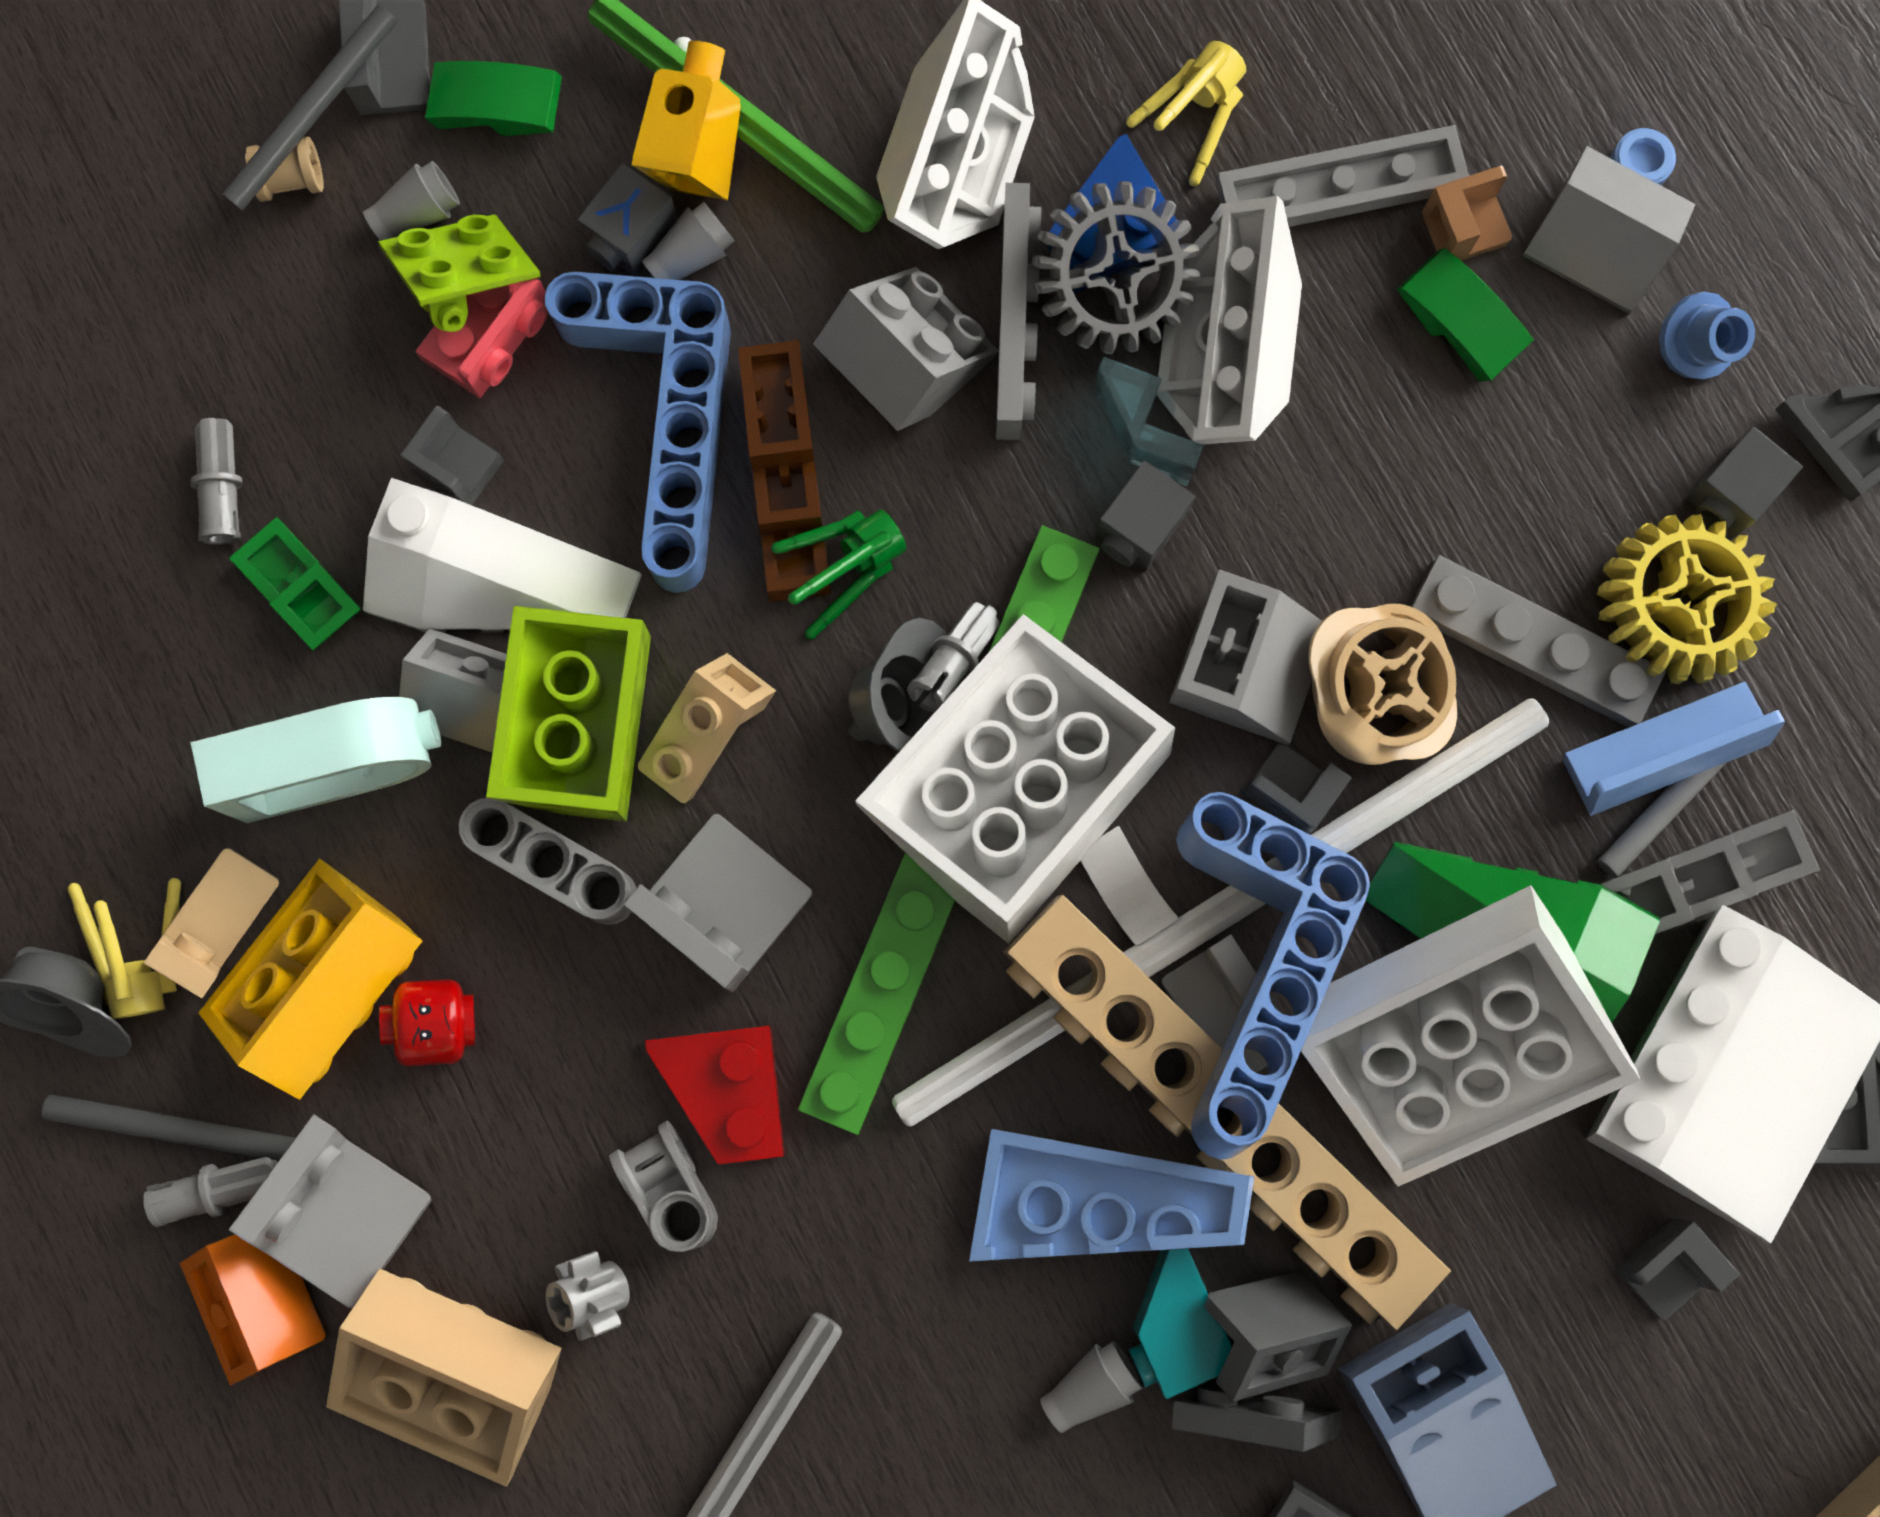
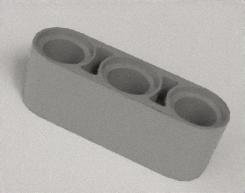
[459,798,637,925]

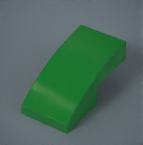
[425,61,562,137]
[1396,248,1534,382]
[229,517,362,651]

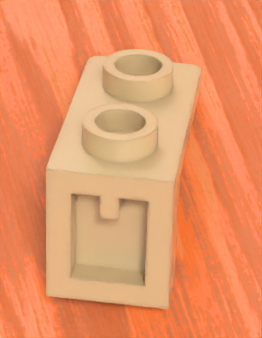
[638,653,776,803]
[144,848,279,998]

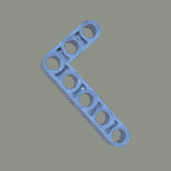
[545,272,731,593]
[1176,792,1370,1159]

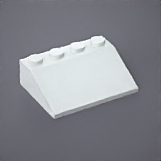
[855,614,1175,944]
[1301,885,1640,1187]
[1585,905,1880,1244]

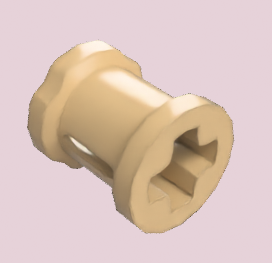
[245,136,324,202]

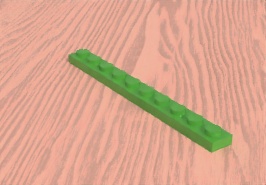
[798,525,1100,1135]

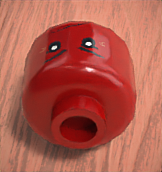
[379,979,475,1067]

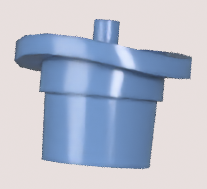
[1659,292,1755,379]

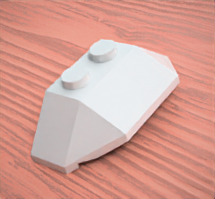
[876,0,1035,249]
[1156,196,1302,445]

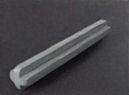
[686,1312,842,1517]

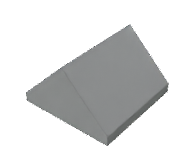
[1522,146,1695,314]

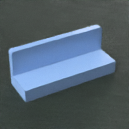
[1563,682,1785,816]

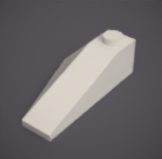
[363,478,642,632]

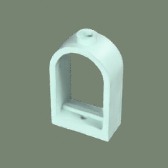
[190,697,441,823]

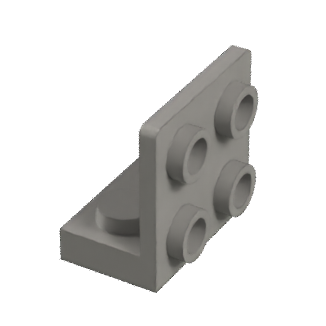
[624,814,812,992]
[229,1114,431,1309]

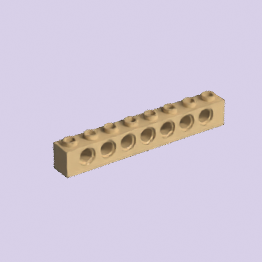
[1003,895,1451,1330]

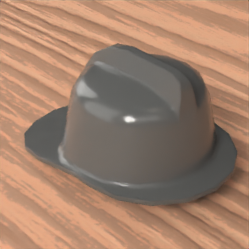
[848,618,959,753]
[0,947,132,1058]

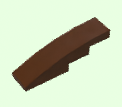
[738,340,831,602]

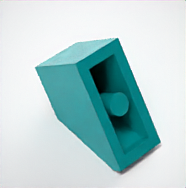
[1128,1248,1232,1399]

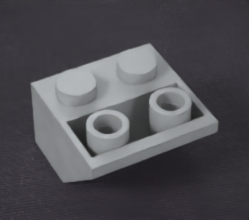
[813,267,999,431]
[1169,569,1322,745]

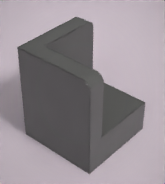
[400,406,504,505]
[1242,743,1352,834]
[1615,1218,1741,1320]

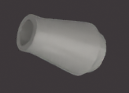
[363,161,460,241]
[642,201,735,280]
[1040,1341,1144,1433]

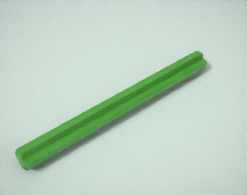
[587,0,884,232]

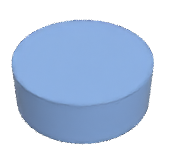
[1610,128,1676,185]

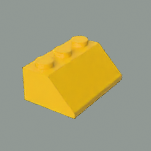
[198,858,423,1100]

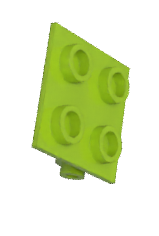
[378,214,541,332]

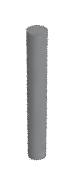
[1597,762,1727,878]

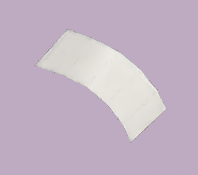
[1080,826,1180,946]

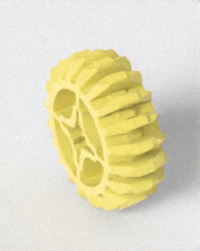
[1596,514,1777,684]

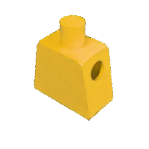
[631,40,741,201]

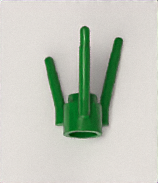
[771,509,907,640]

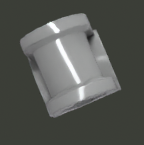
[609,1121,718,1252]

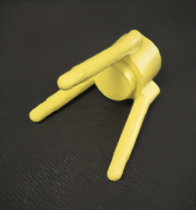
[1126,41,1246,187]
[68,878,181,1020]

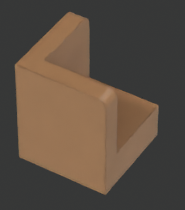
[1422,166,1512,261]

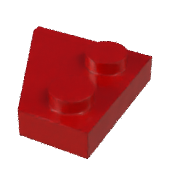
[645,1026,785,1164]

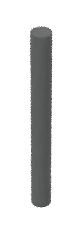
[221,4,398,211]
[42,1094,296,1162]

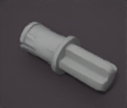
[190,418,243,545]
[907,602,1000,712]
[144,1157,278,1227]

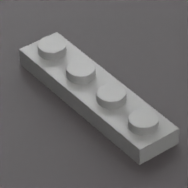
[1215,125,1469,227]
[996,182,1041,440]
[1411,555,1667,728]

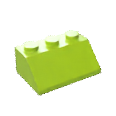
[486,606,651,822]

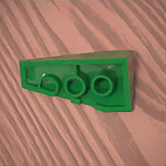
[1365,842,1660,1023]

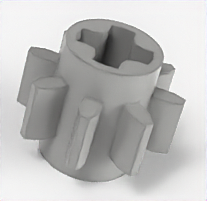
[545,1251,630,1341]

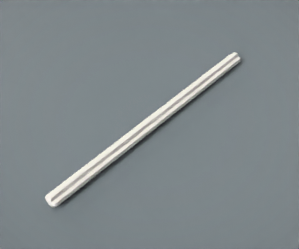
[892,698,1550,1126]

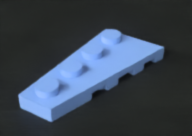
[969,1129,1254,1261]

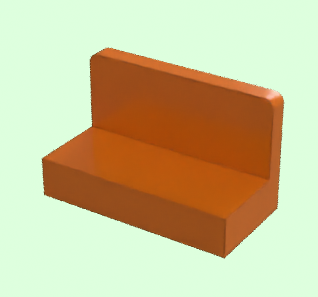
[179,1234,326,1386]

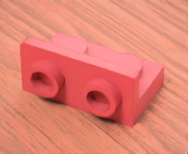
[415,278,549,399]

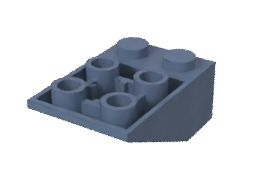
[1337,1303,1557,1517]

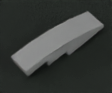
[1600,810,1820,934]

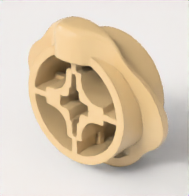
[1308,604,1457,765]

